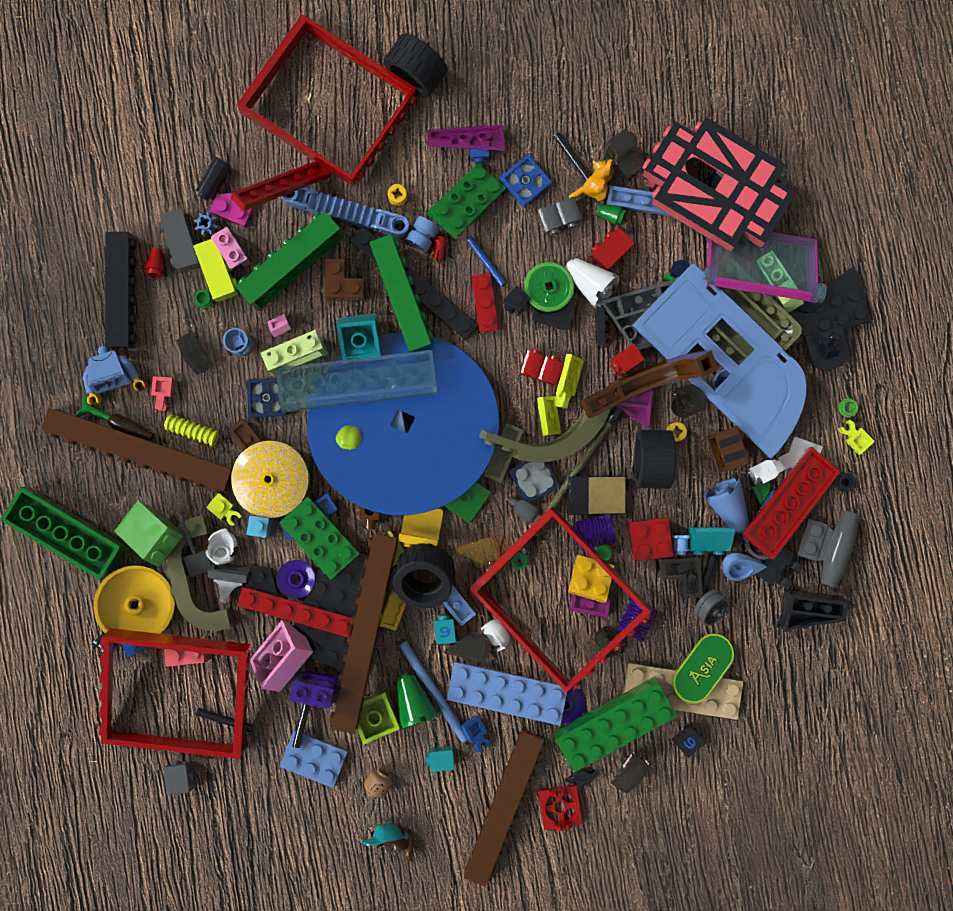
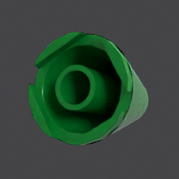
[396,673,438,730]

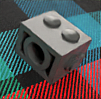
[163,760,197,795]

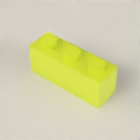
[193,239,239,303]

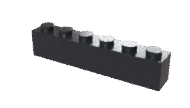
[105,232,137,349]

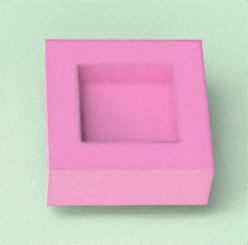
[267,314,291,337]

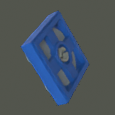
[499,154,553,208]

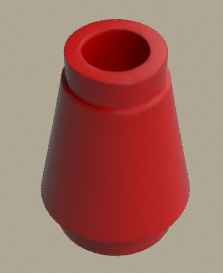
[145,248,165,278]

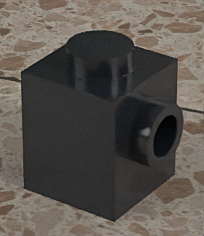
[503,286,531,316]

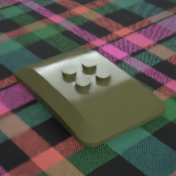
[702,254,802,365]

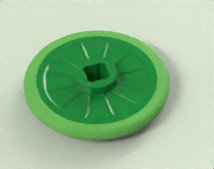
[524,262,574,312]

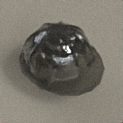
[670,385,707,418]
[594,625,628,658]

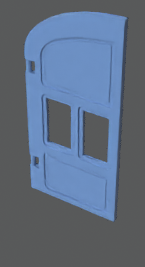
[632,263,806,459]

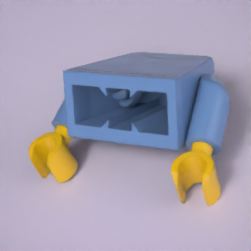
[82,346,146,405]

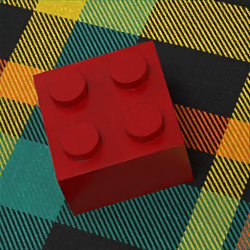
[627,517,674,561]

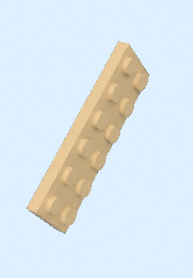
[623,662,743,720]

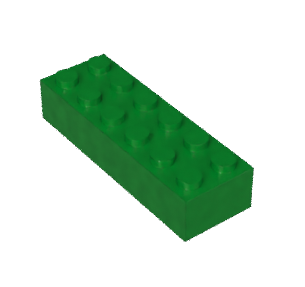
[236,211,344,311]
[0,487,127,580]
[554,676,678,773]

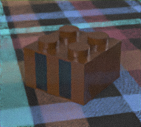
[707,426,750,472]

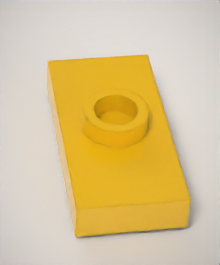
[380,588,406,631]

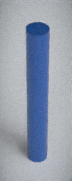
[467,237,507,287]

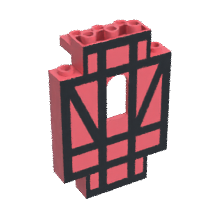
[642,117,796,252]

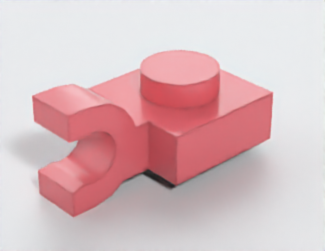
[151,376,174,411]

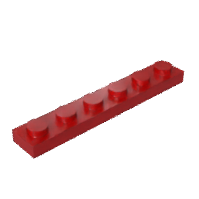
[230,161,332,211]
[237,587,353,637]

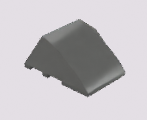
[601,279,675,350]

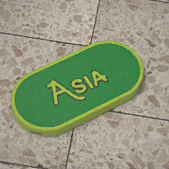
[672,634,734,704]

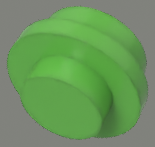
[838,398,858,417]

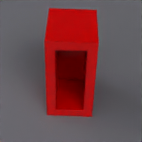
[590,227,635,271]
[610,344,645,376]

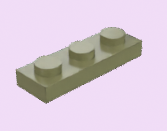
[484,423,524,483]

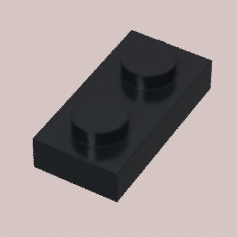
[595,307,609,348]

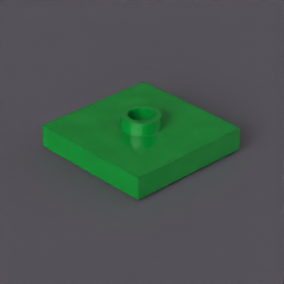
[444,482,491,523]

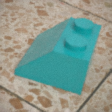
[336,313,381,361]
[688,527,735,555]

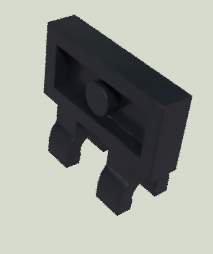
[755,547,803,589]

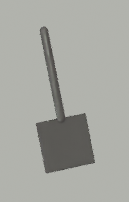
[179,517,211,577]

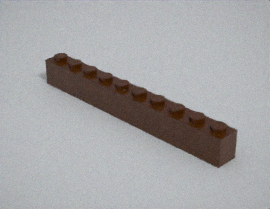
[41,408,233,494]
[329,533,398,734]

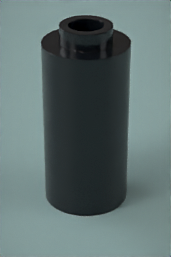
[196,157,231,201]

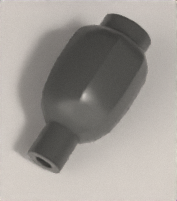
[508,496,542,523]

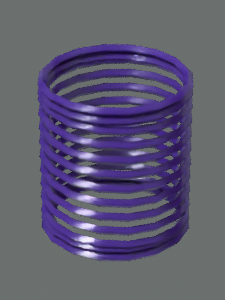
[575,514,616,550]
[616,598,658,642]

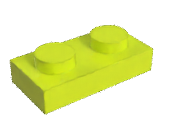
[537,396,561,436]

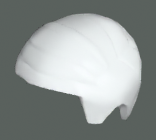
[481,619,511,651]

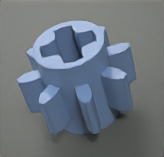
[194,212,219,237]

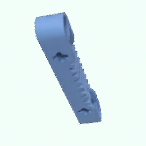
[281,187,410,239]

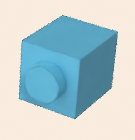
[246,515,273,538]

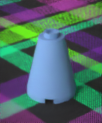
[704,478,750,534]

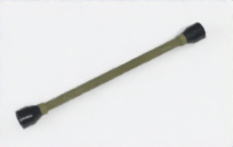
[524,406,624,552]

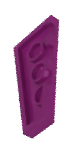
[427,125,505,151]

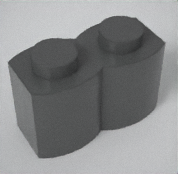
[538,197,582,236]

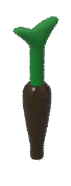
[75,395,154,441]

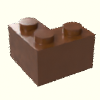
[325,259,366,302]

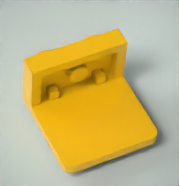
[398,508,443,547]

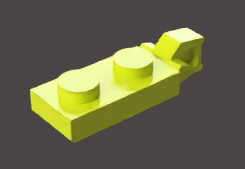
[555,354,584,409]

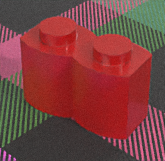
[519,349,564,386]

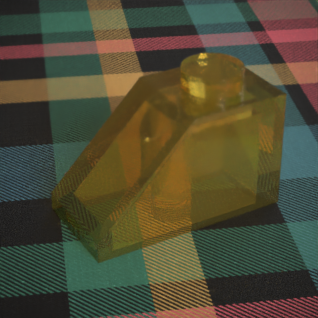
[456,536,499,566]

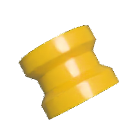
[388,184,407,207]
[666,422,687,442]

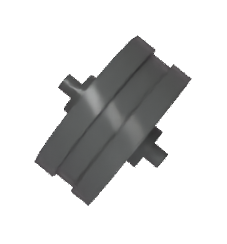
[694,589,730,626]

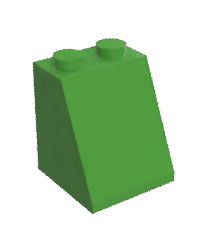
[114,500,183,567]

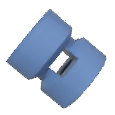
[405,216,440,252]
[223,328,253,356]

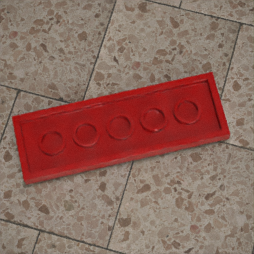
[741,447,841,560]

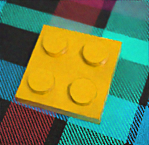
[568,555,614,603]

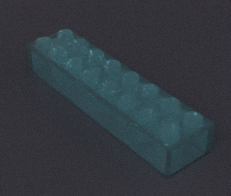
[276,350,437,412]

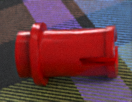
[432,236,448,261]

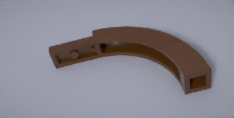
[580,350,719,418]

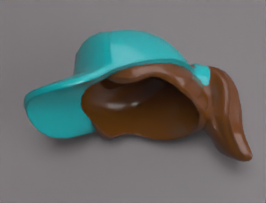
[361,822,414,862]

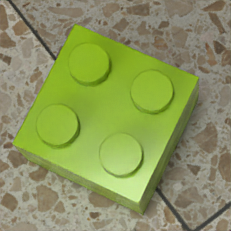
[358,689,401,744]

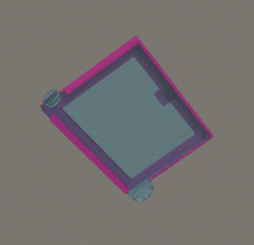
[703,232,827,303]

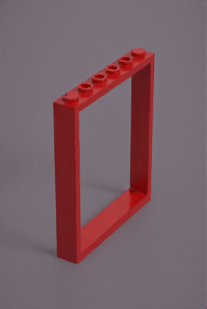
[236,14,417,186]
[469,507,653,693]
[99,628,251,759]

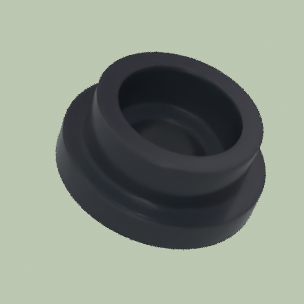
[835,473,855,492]

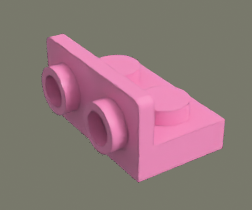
[211,227,252,269]

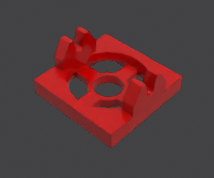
[538,784,582,831]

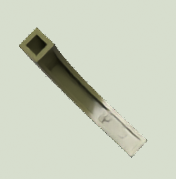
[479,409,611,462]

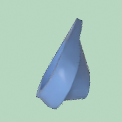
[722,553,767,581]

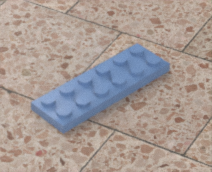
[447,661,567,726]

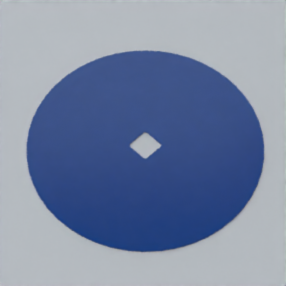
[307,332,499,515]

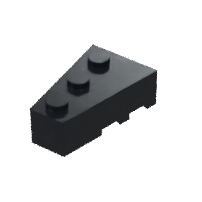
[779,589,849,632]

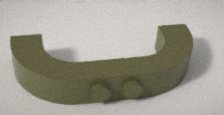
[166,515,235,631]

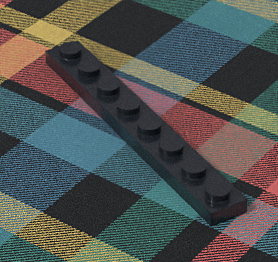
[350,226,478,340]

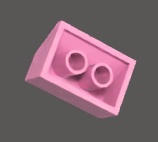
[250,620,313,692]

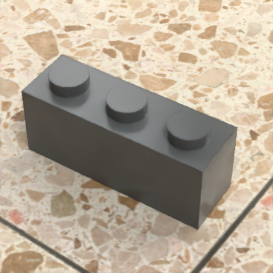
[159,208,201,273]

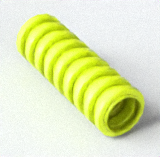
[164,414,219,447]

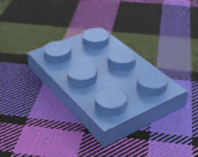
[279,729,348,788]

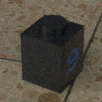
[672,724,705,758]

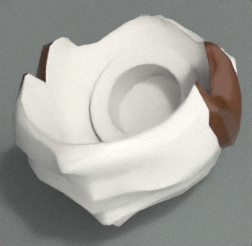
[205,528,238,565]

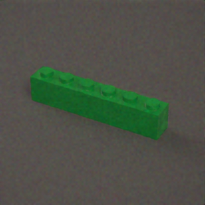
[369,234,434,353]

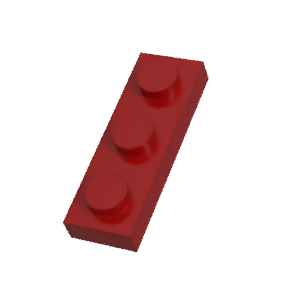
[471,273,498,333]

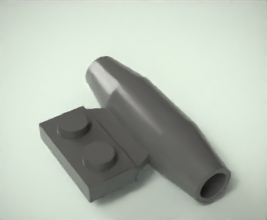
[796,511,859,589]

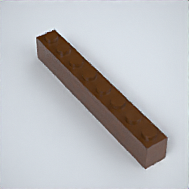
[464,728,546,887]

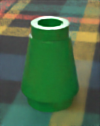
[597,204,626,225]

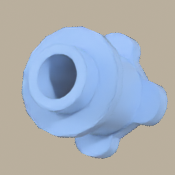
[671,535,691,555]

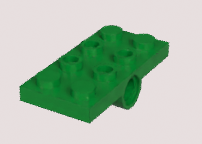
[427,163,506,239]
[279,496,360,580]

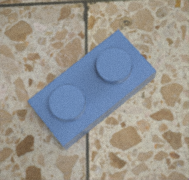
[443,585,476,626]

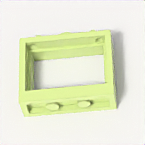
[261,330,329,376]

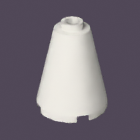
[565,258,620,308]

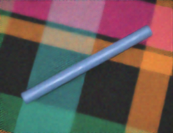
[398,640,467,743]

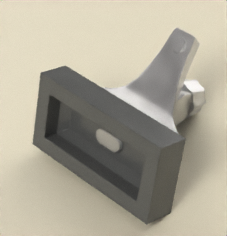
[208,563,251,604]

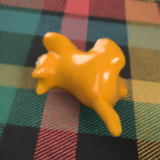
[569,159,615,201]

